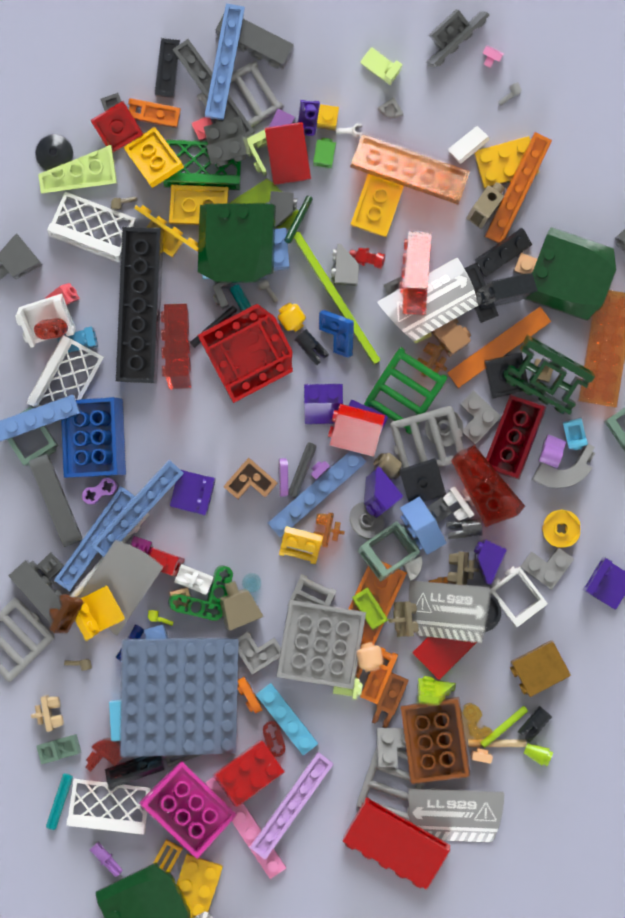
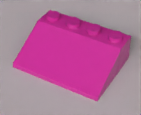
[138,761,237,859]

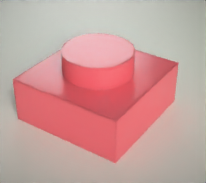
[192,117,213,141]

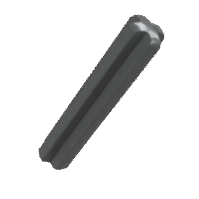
[288,442,317,497]

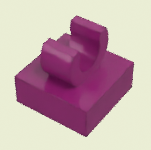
[131,536,152,555]

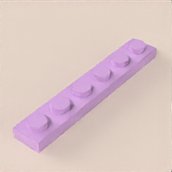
[249,752,334,860]

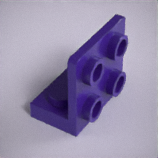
[170,470,216,516]
[583,557,625,609]

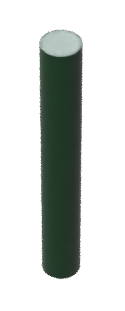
[284,196,313,244]

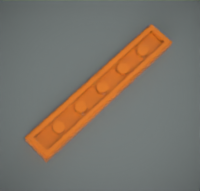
[484,132,552,243]
[447,306,551,388]

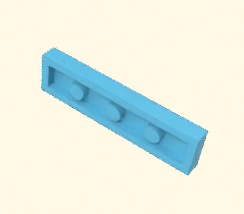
[256,683,318,756]

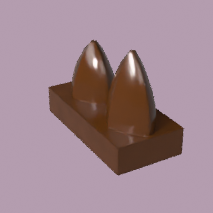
[49,594,84,633]

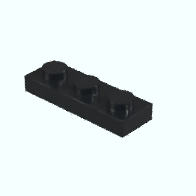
[155,38,180,98]
[475,228,533,277]
[464,263,499,323]
[105,756,165,789]

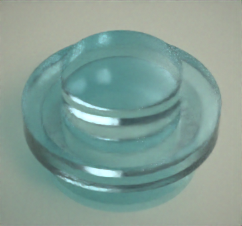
[242,573,261,592]

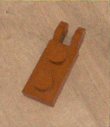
[371,672,409,728]

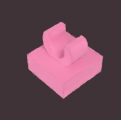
[483,45,504,67]

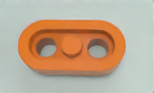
[237,677,263,714]

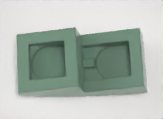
[36,734,81,764]

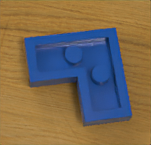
[319,310,354,358]

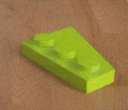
[417,676,456,705]

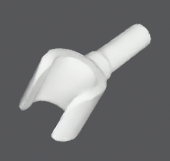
[336,124,363,137]

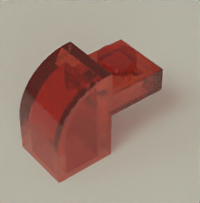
[85,738,123,772]

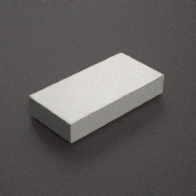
[448,126,490,164]

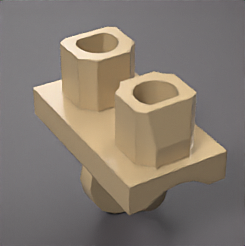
[30,695,64,732]

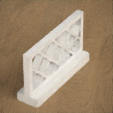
[47,192,136,263]
[26,335,104,408]
[67,779,151,835]

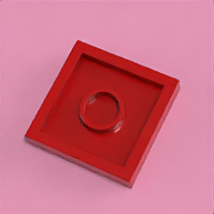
[91,101,144,152]

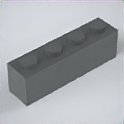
[215,14,294,69]
[8,560,63,625]

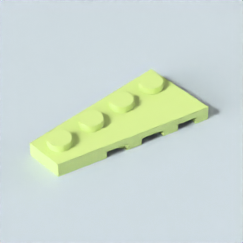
[38,145,117,193]

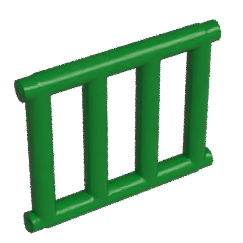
[364,347,448,435]

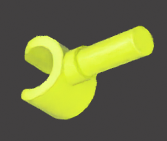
[148,610,174,626]

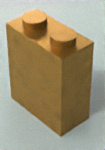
[510,640,571,697]

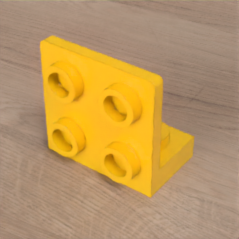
[75,586,125,640]

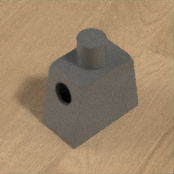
[0,234,42,280]

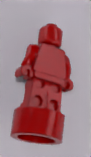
[349,248,386,269]

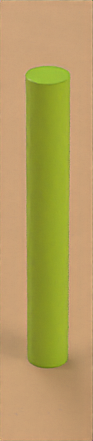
[480,706,528,748]

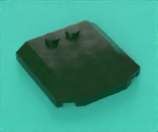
[197,203,276,283]
[525,227,616,321]
[95,862,190,918]

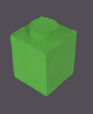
[313,138,336,169]

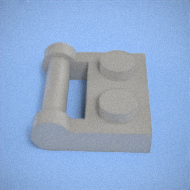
[287,574,336,606]

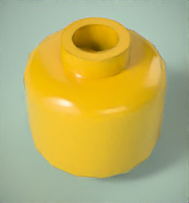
[278,302,306,332]

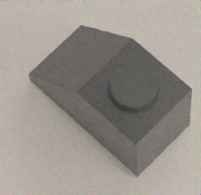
[270,191,297,229]

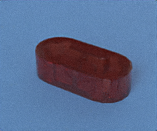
[34,318,68,339]
[263,720,286,757]

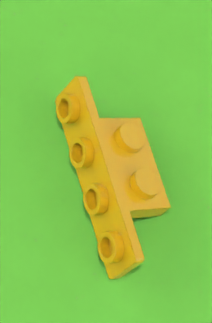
[134,205,199,258]

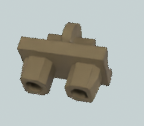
[447,551,480,586]
[389,601,419,637]

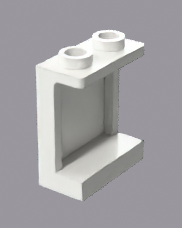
[15,294,76,348]

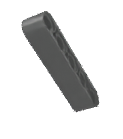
[29,454,83,547]

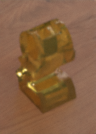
[462,703,493,741]

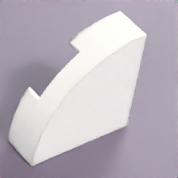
[404,556,422,581]

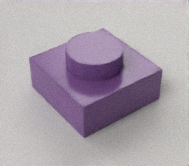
[311,461,330,479]

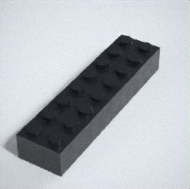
[116,227,164,383]

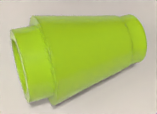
[523,743,554,767]

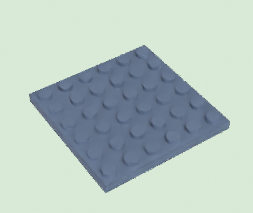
[120,638,239,757]

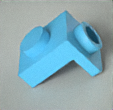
[563,418,588,450]

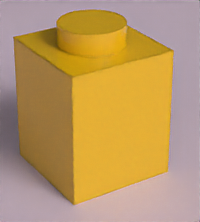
[317,104,339,131]

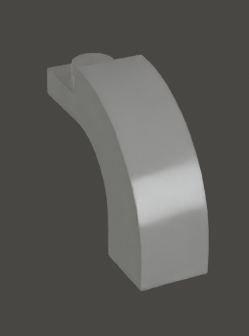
[531,444,595,488]

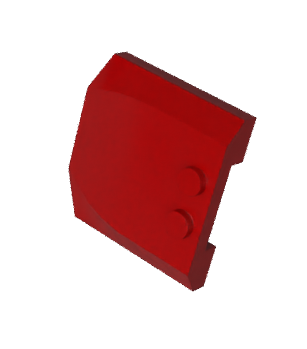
[197,304,293,403]

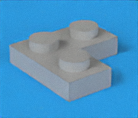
[460,390,502,445]
[520,547,574,590]
[238,632,281,675]
[376,728,406,768]

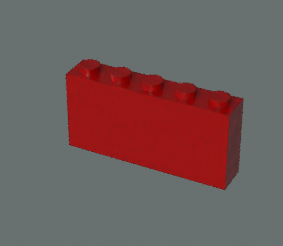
[342,797,450,890]

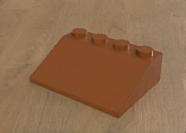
[400,697,471,784]

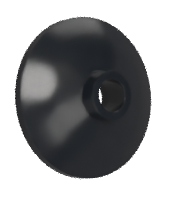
[35,134,73,171]

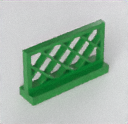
[163,140,241,190]

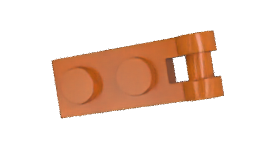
[128,98,181,128]
[360,647,398,705]

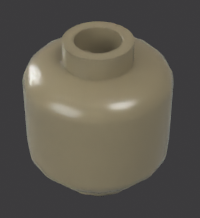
[373,453,402,480]

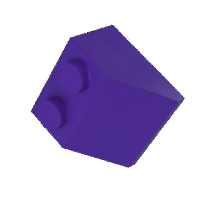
[304,384,343,424]
[364,466,404,518]
[473,540,507,585]

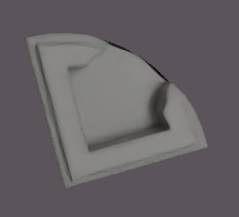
[378,98,404,118]

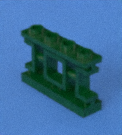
[503,334,595,415]

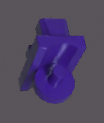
[297,100,320,136]

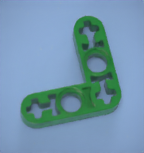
[168,565,233,621]

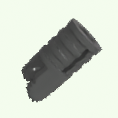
[446,518,483,539]

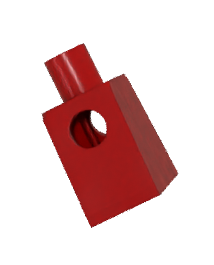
[148,547,185,576]

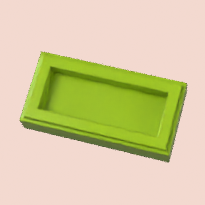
[351,587,388,630]

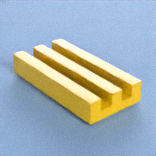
[153,838,183,873]

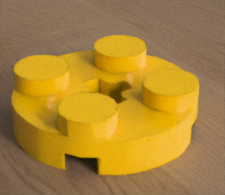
[541,510,581,548]

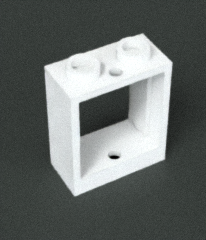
[490,566,548,627]

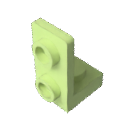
[361,48,403,85]
[247,130,267,176]
[333,677,362,699]

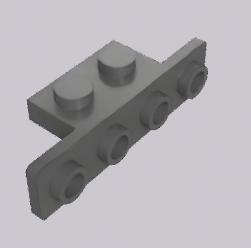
[426,9,490,67]

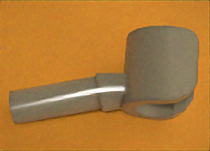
[111,196,137,210]
[64,659,92,671]

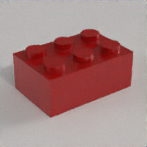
[213,740,284,807]

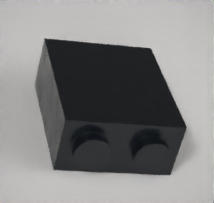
[476,273,538,309]

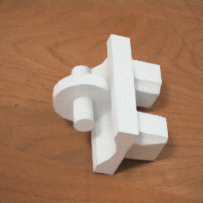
[443,486,477,521]
[174,564,214,595]

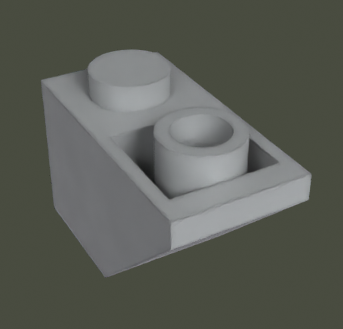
[331,244,359,286]

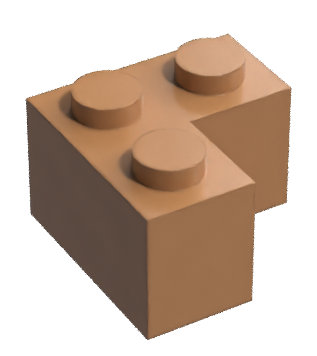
[432,318,471,358]
[223,457,278,500]

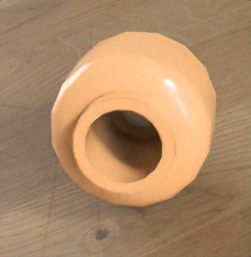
[356,642,384,672]

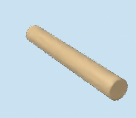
[468,739,526,747]

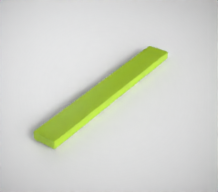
[293,232,380,365]

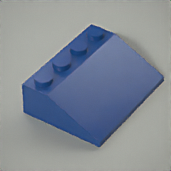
[61,397,126,478]

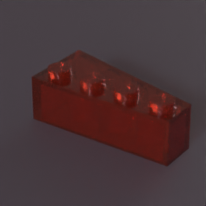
[400,231,432,315]
[161,303,192,389]
[451,445,525,527]

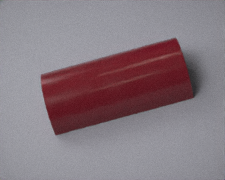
[483,395,547,480]

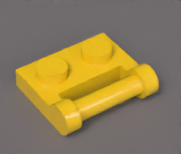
[279,527,323,565]

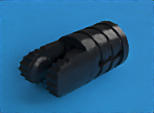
[294,329,329,365]
[517,706,552,742]

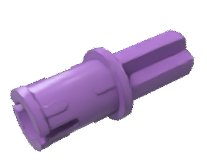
[90,842,123,877]

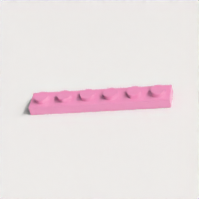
[206,776,286,879]

